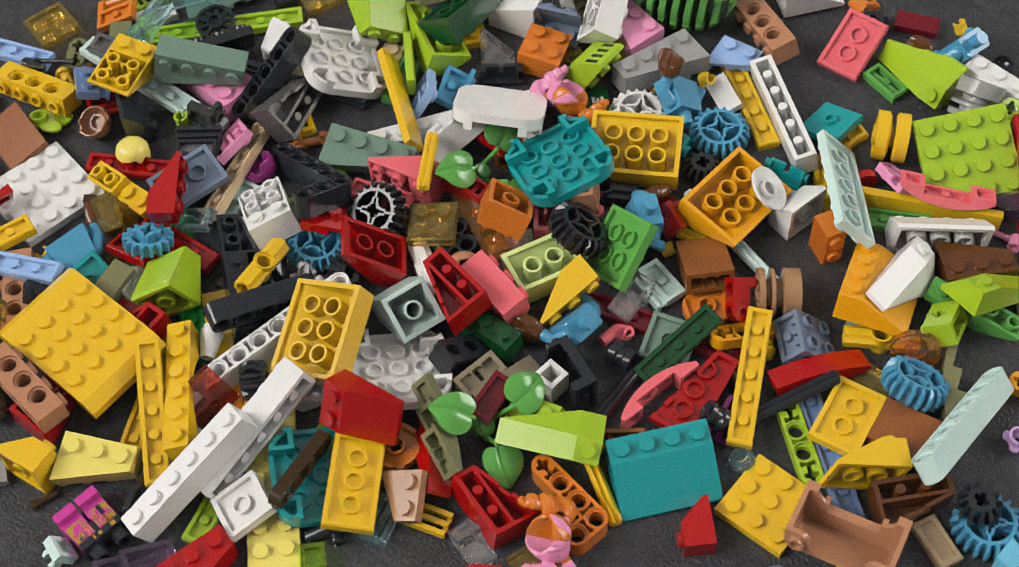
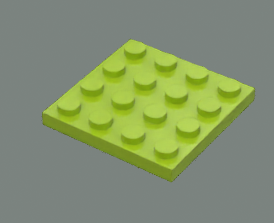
[911,103,1019,199]

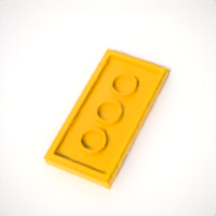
[320,432,386,535]

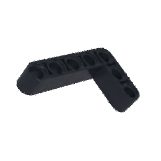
[273,143,352,219]

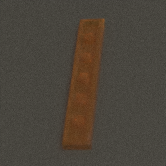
[445,186,511,259]

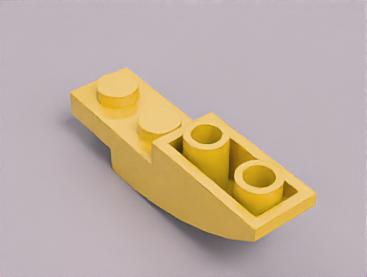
[86,161,148,220]

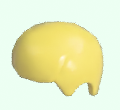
[115,136,151,164]

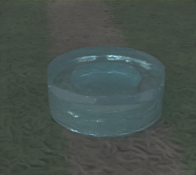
[728,448,756,472]

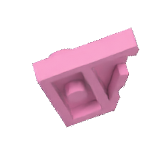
[217,118,254,165]
[875,162,911,195]

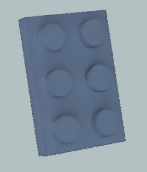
[146,144,230,209]

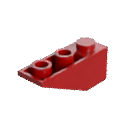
[145,151,188,224]

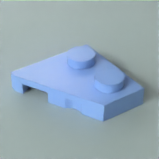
[709,35,763,71]
[411,68,438,119]

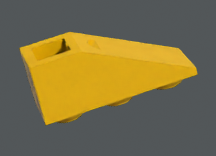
[540,254,601,326]

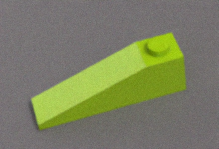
[877,39,969,109]
[494,410,607,467]

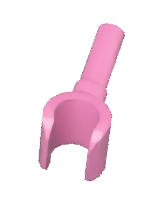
[993,230,1019,253]

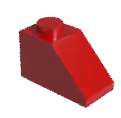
[676,494,717,557]

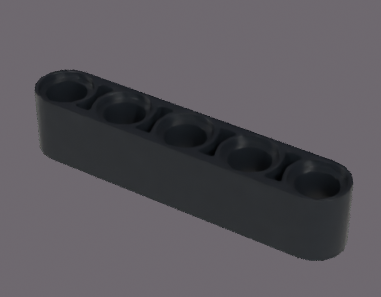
[232,26,312,124]
[202,273,316,333]

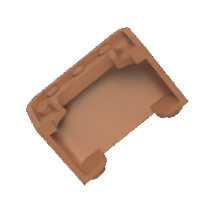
[784,479,914,567]

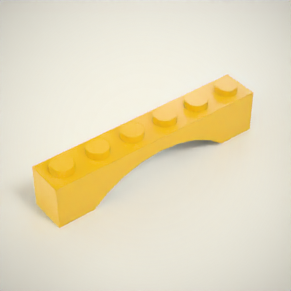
[163,320,200,462]

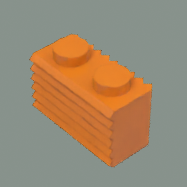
[808,210,847,265]

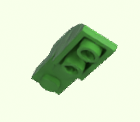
[923,276,1019,342]

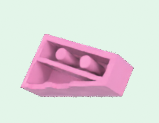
[618,0,664,57]

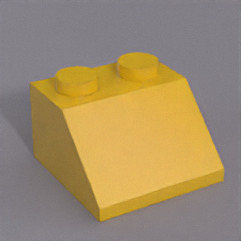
[0,437,58,494]

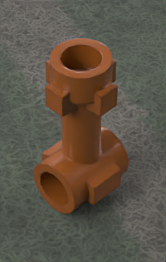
[289,131,329,152]

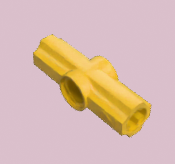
[234,237,290,293]
[842,325,921,354]

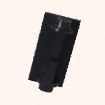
[479,62,523,85]

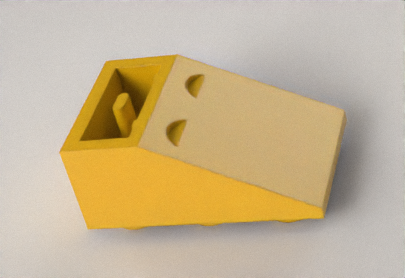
[87,33,157,97]

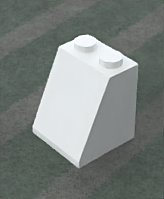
[488,0,553,38]

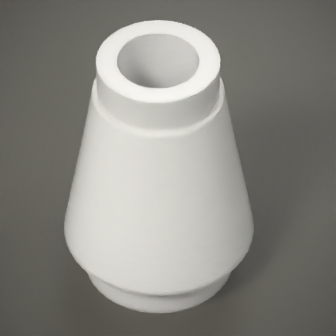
[200,323,224,361]

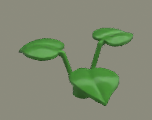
[435,124,534,214]
[428,372,545,489]

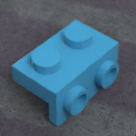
[434,64,476,110]

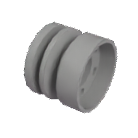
[947,74,1007,113]

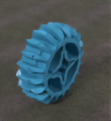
[689,106,750,161]
[287,230,341,277]
[880,355,950,412]
[950,494,1019,562]

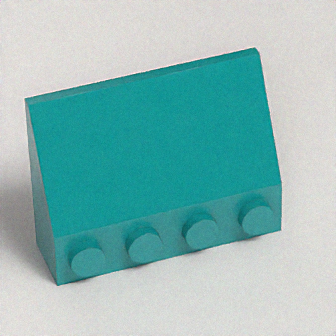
[603,418,723,523]

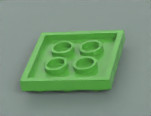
[585,204,659,292]

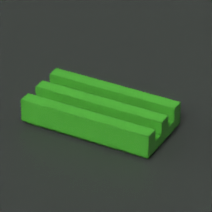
[862,63,909,104]

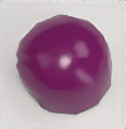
[245,151,277,185]

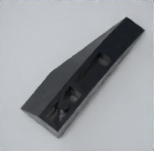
[216,213,275,345]

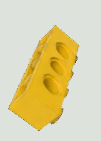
[0,61,82,117]

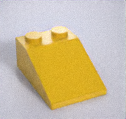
[818,435,913,490]

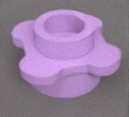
[1002,426,1019,453]

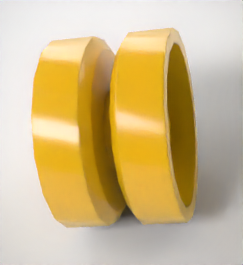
[870,109,912,164]

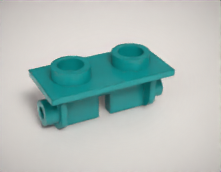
[764,157,810,191]

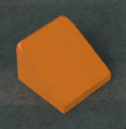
[848,0,881,12]

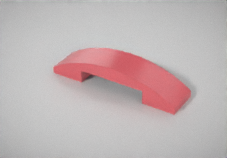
[900,169,997,210]
[620,361,699,428]

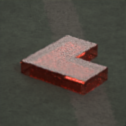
[188,364,241,430]

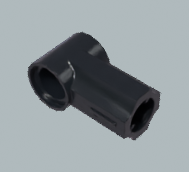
[599,177,638,206]

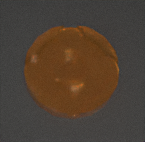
[889,330,941,367]

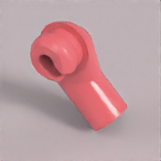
[597,324,635,347]

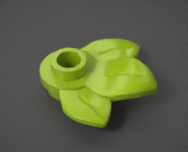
[29,109,74,133]

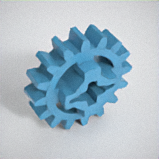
[122,222,174,258]

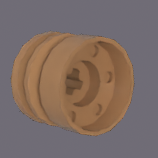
[752,267,803,319]

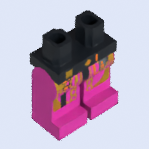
[51,485,131,565]

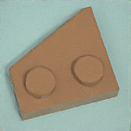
[382,469,428,524]

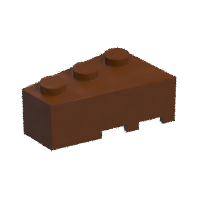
[931,241,1019,283]
[865,471,956,525]

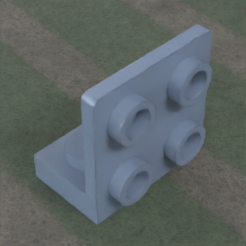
[537,3,582,51]
[773,308,835,364]

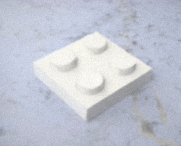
[210,469,277,542]

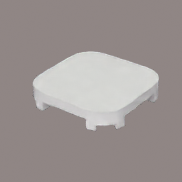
[299,19,387,99]
[451,85,547,137]
[352,329,452,410]

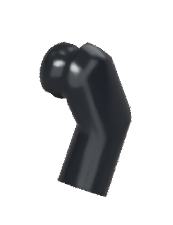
[304,525,344,547]

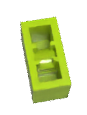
[920,300,968,349]

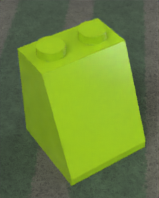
[347,0,407,43]
[131,246,201,317]

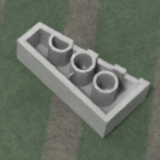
[612,28,710,94]

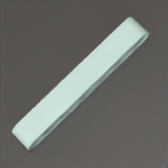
[911,367,1014,485]

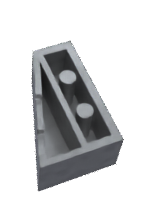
[250,78,323,143]

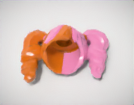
[530,64,610,125]
[517,493,577,567]

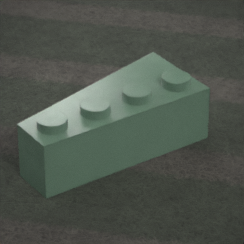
[154,34,249,86]
[318,123,420,175]

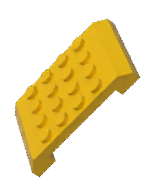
[0,268,167,419]

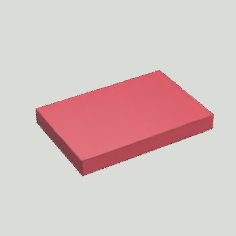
[816,8,889,83]

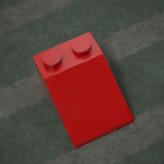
[341,215,407,288]
[319,369,405,446]

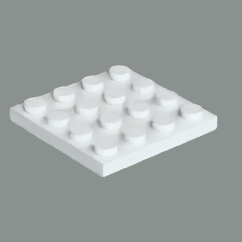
[0,141,107,247]

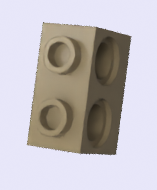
[452,350,507,397]

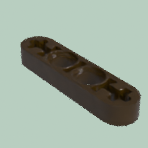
[268,429,332,509]

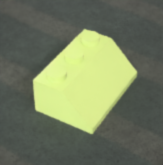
[500,233,577,303]

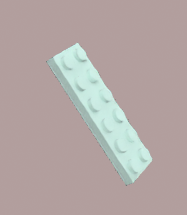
[816,129,876,249]

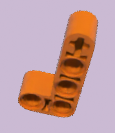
[531,454,608,556]

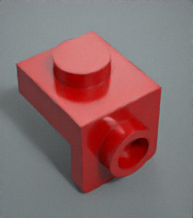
[660,200,687,240]

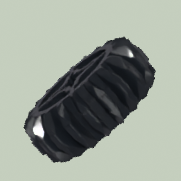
[348,181,409,235]
[547,201,609,260]

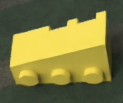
[49,431,143,487]

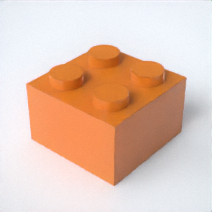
[517,23,573,78]
[477,178,534,241]

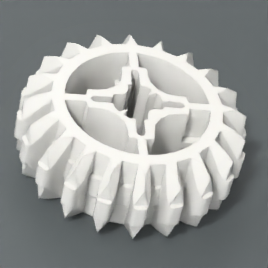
[609,88,665,115]

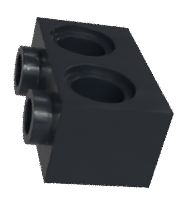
[428,334,488,378]

